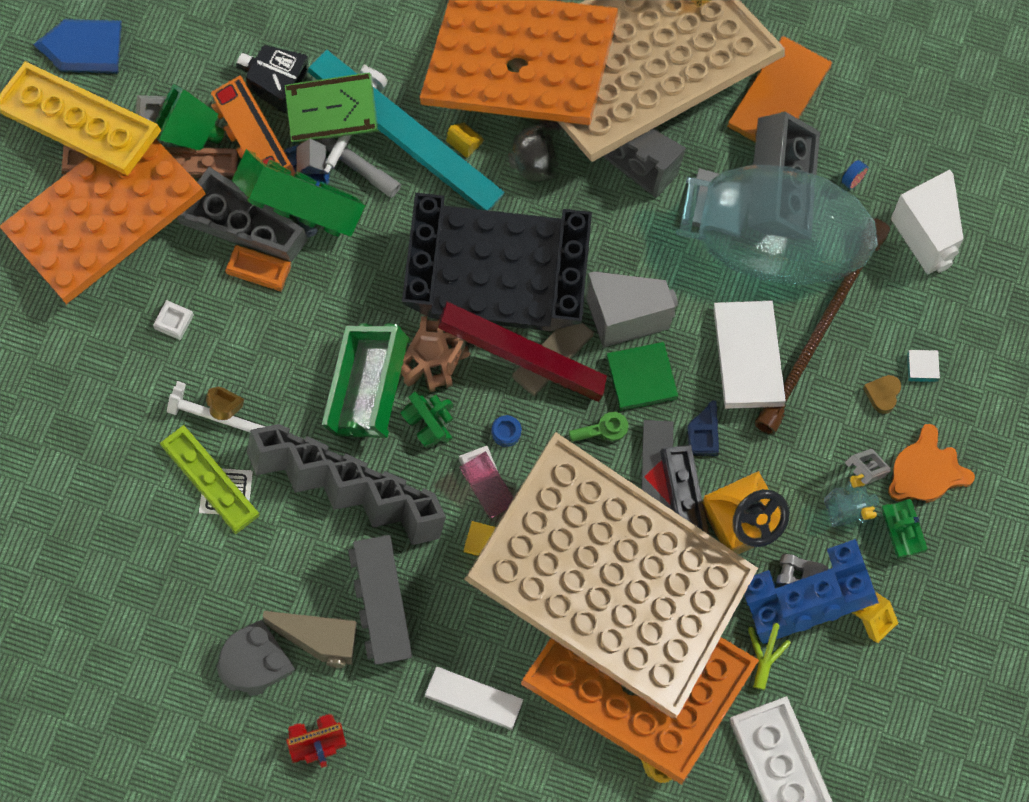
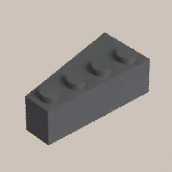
[348,535,412,665]

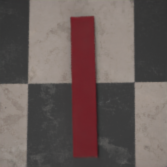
[437,302,607,402]

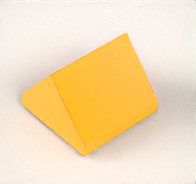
[446,123,484,158]

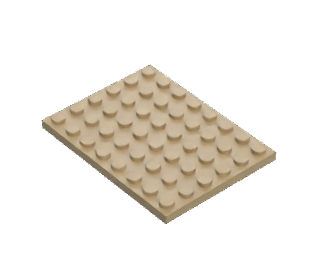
[507,0,785,162]
[464,432,758,719]

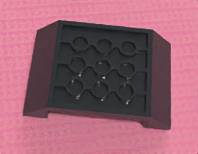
[402,192,592,331]

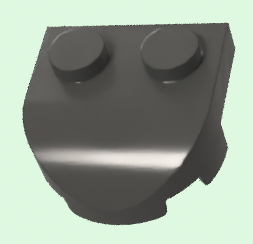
[217,619,295,696]

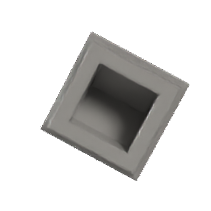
[297,139,326,174]

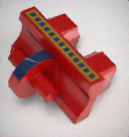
[286,714,347,768]

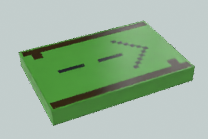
[285,72,378,144]

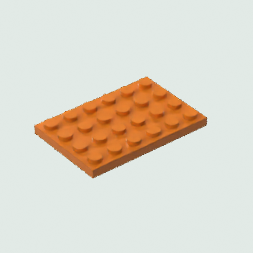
[0,139,206,304]

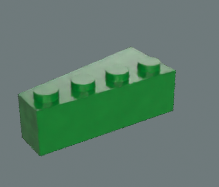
[232,149,366,237]

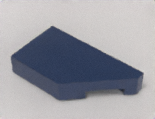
[687,401,719,456]

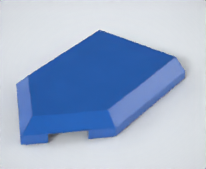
[34,19,122,73]

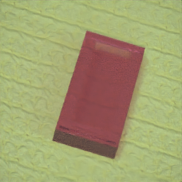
[459,451,514,519]

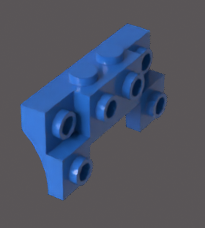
[744,539,879,644]

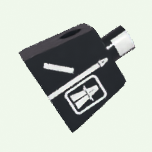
[236,45,309,113]

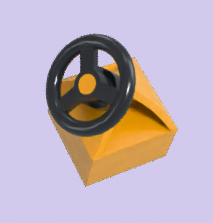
[703,471,790,555]

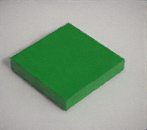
[606,342,678,411]

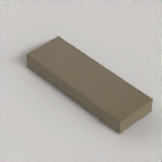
[512,323,594,396]

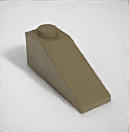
[263,611,357,668]

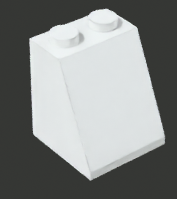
[891,170,963,275]

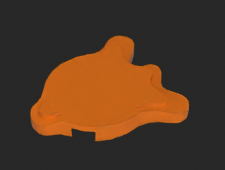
[888,424,975,503]

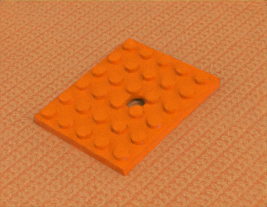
[420,0,618,125]
[521,637,759,785]

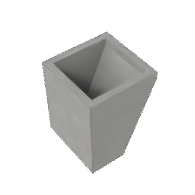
[585,271,678,348]

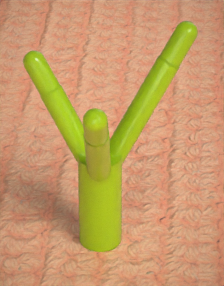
[748,623,791,690]

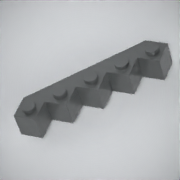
[247,424,446,545]

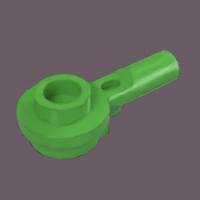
[569,412,628,442]

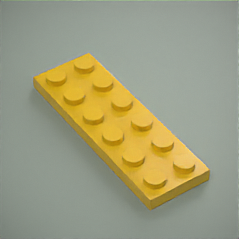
[0,61,161,176]

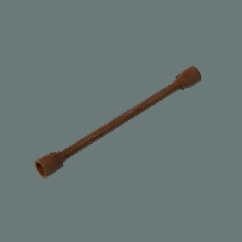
[754,218,891,435]

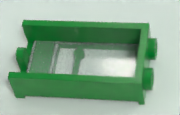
[322,323,411,438]

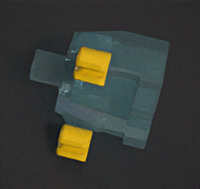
[823,474,879,527]

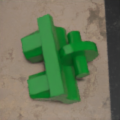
[400,392,454,448]
[881,499,928,559]

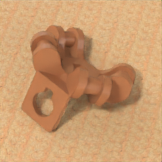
[401,316,470,393]

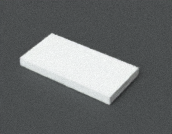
[713,301,786,409]
[729,696,832,802]

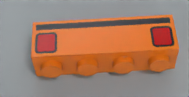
[211,75,295,176]

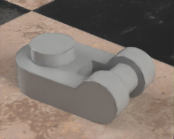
[776,554,829,587]

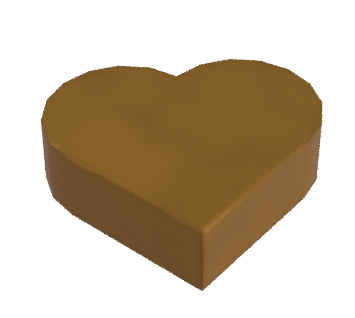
[863,375,901,414]
[206,387,244,420]

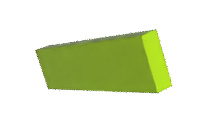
[160,425,260,534]

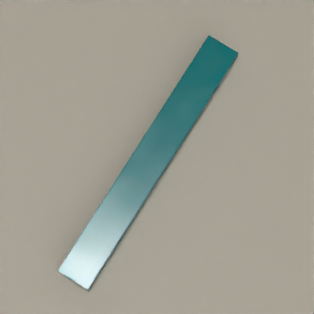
[307,50,504,211]

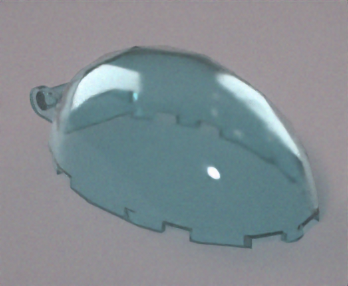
[675,164,878,285]

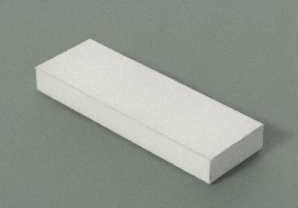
[425,666,523,730]

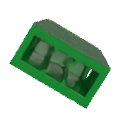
[154,83,225,150]

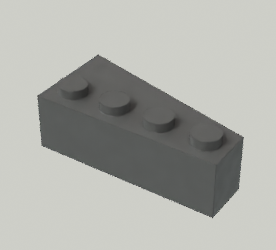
[602,129,686,198]
[177,167,308,262]

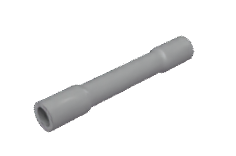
[315,138,401,198]

